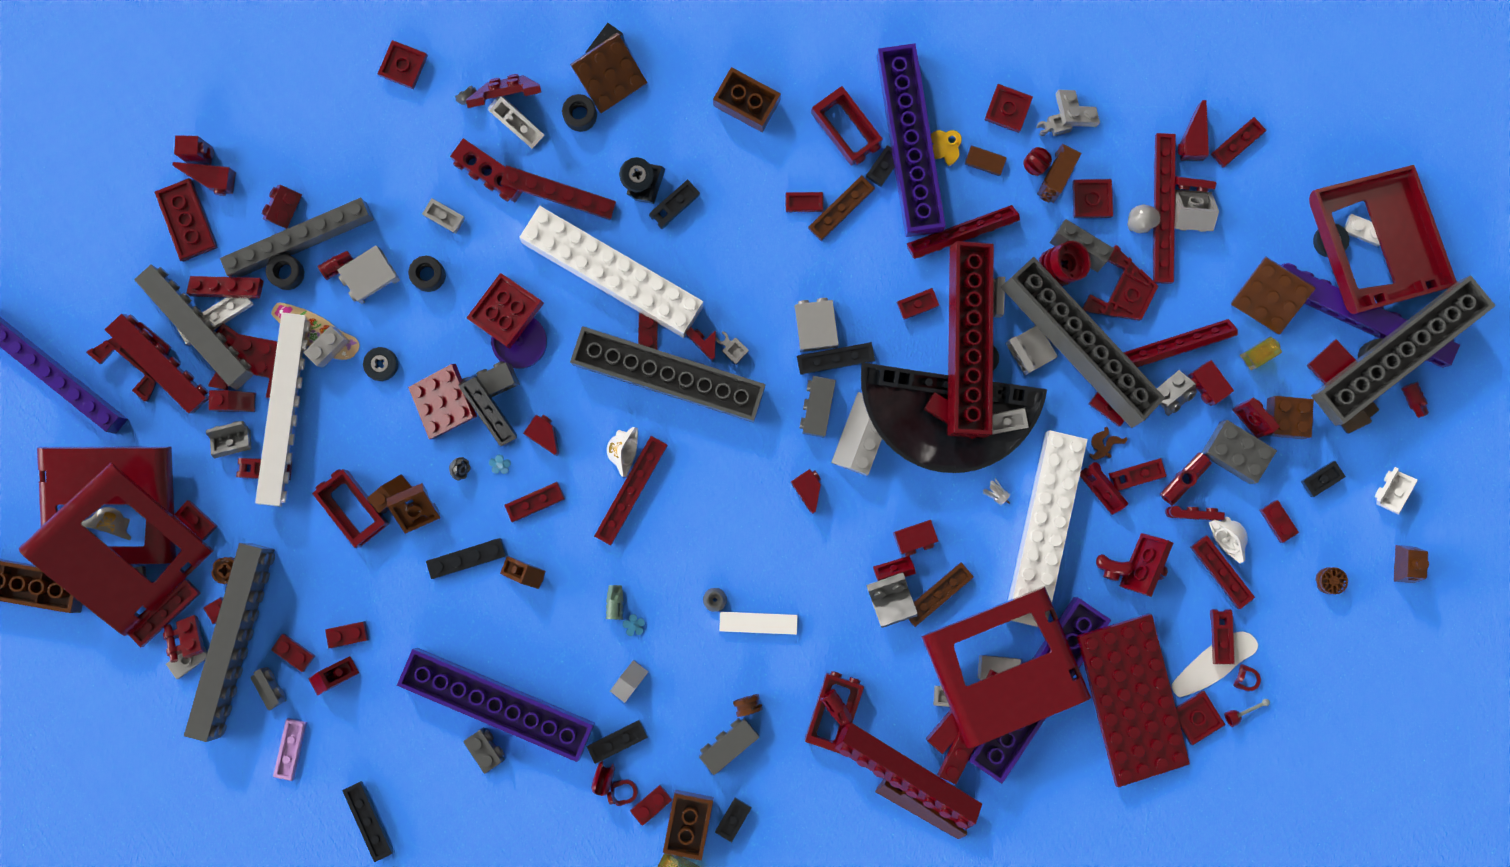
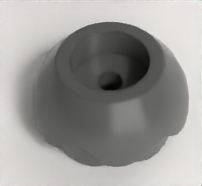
[455,85,477,105]
[449,457,471,481]
[703,588,727,612]

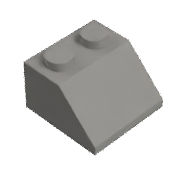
[1175,190,1219,232]

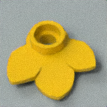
[931,130,962,166]

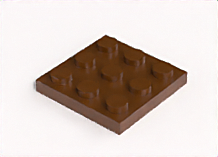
[570,33,647,113]
[1231,256,1316,335]

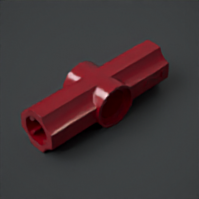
[1160,452,1212,506]

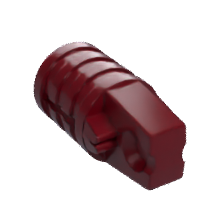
[317,251,353,280]
[1401,381,1429,418]
[820,689,852,726]

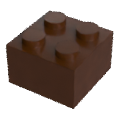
[1265,396,1314,439]

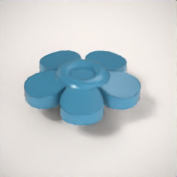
[489,454,511,474]
[623,614,645,636]

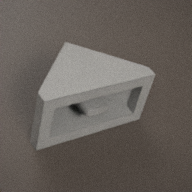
[610,660,649,703]

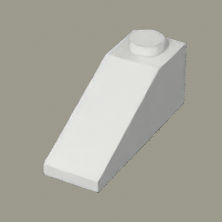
[488,96,544,149]

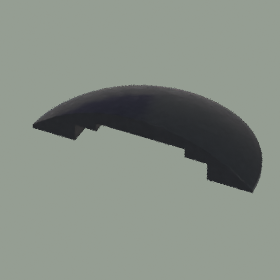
[861,362,1047,473]

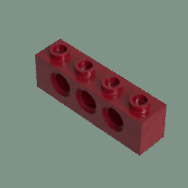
[450,138,522,203]

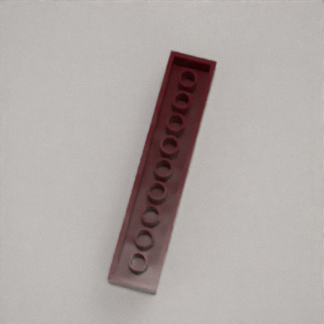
[948,241,994,437]

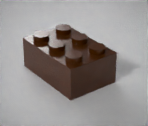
[713,67,781,133]
[663,790,714,861]

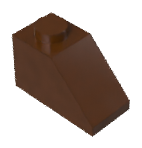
[367,474,412,514]
[500,556,546,589]

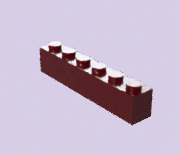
[104,314,209,414]

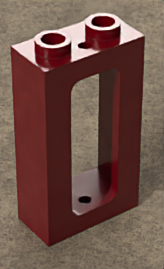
[811,86,883,166]
[312,469,390,548]
[804,671,864,754]

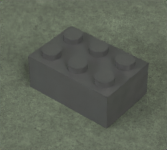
[1201,420,1277,484]

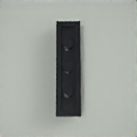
[796,342,875,375]
[458,374,517,447]
[426,538,506,579]
[342,781,394,862]

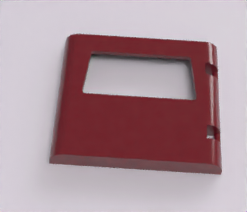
[1309,165,1457,314]
[37,446,176,564]
[19,462,214,636]
[921,586,1091,748]

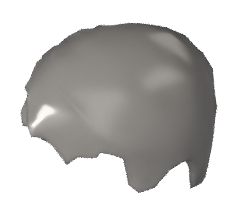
[1127,204,1160,233]

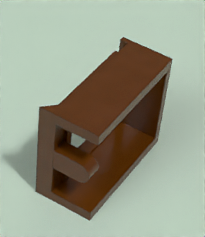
[1037,143,1082,203]

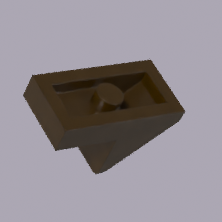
[1341,402,1379,433]

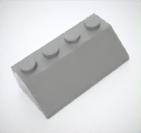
[831,392,882,477]

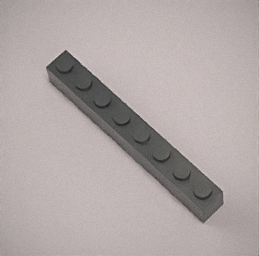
[220,197,374,277]
[134,264,254,390]

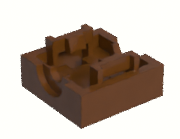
[387,483,440,534]

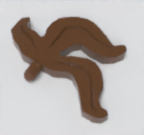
[1089,427,1127,460]

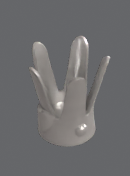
[983,478,1010,506]

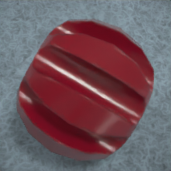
[1023,147,1052,176]

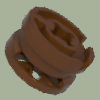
[211,557,235,584]
[1315,567,1348,595]
[733,694,763,717]

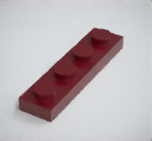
[186,276,264,298]
[1190,535,1255,609]
[128,579,201,647]

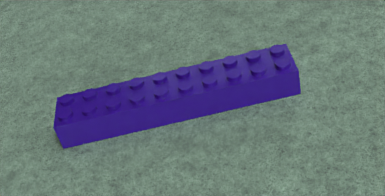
[876,43,946,237]
[968,597,1111,784]
[396,648,595,762]

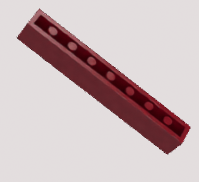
[834,722,982,829]

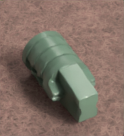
[606,585,624,620]

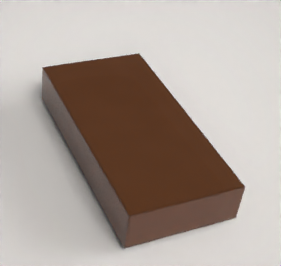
[965,145,1007,176]

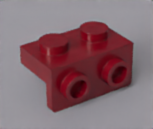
[261,184,302,229]

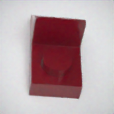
[686,327,716,362]

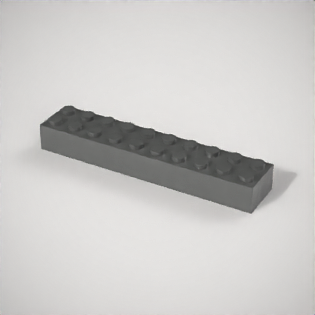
[1001,257,1165,428]
[1311,275,1496,426]
[570,326,766,423]
[184,543,275,742]

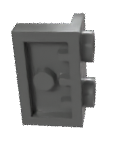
[463,727,505,774]

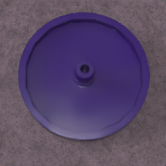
[491,318,547,369]

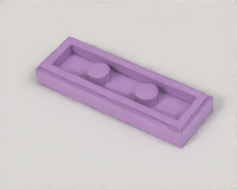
[273,718,307,781]

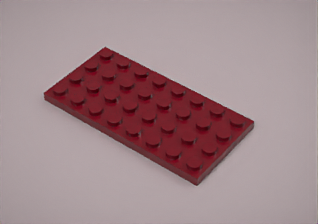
[1077,614,1190,788]

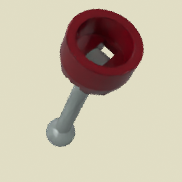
[1224,699,1270,727]

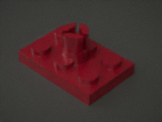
[1119,533,1174,597]

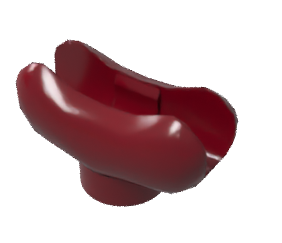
[1096,554,1134,581]
[591,760,615,796]

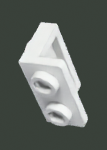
[1375,467,1418,515]

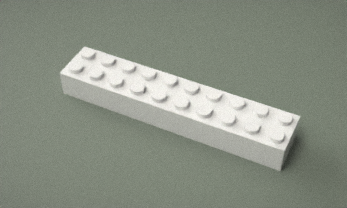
[519,205,703,338]
[1008,430,1088,627]

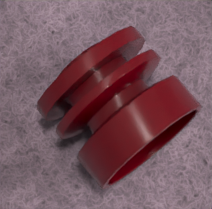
[1039,241,1091,286]

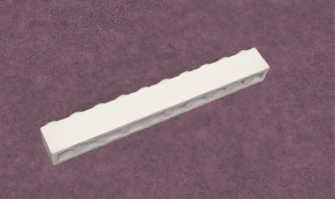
[255,312,310,507]

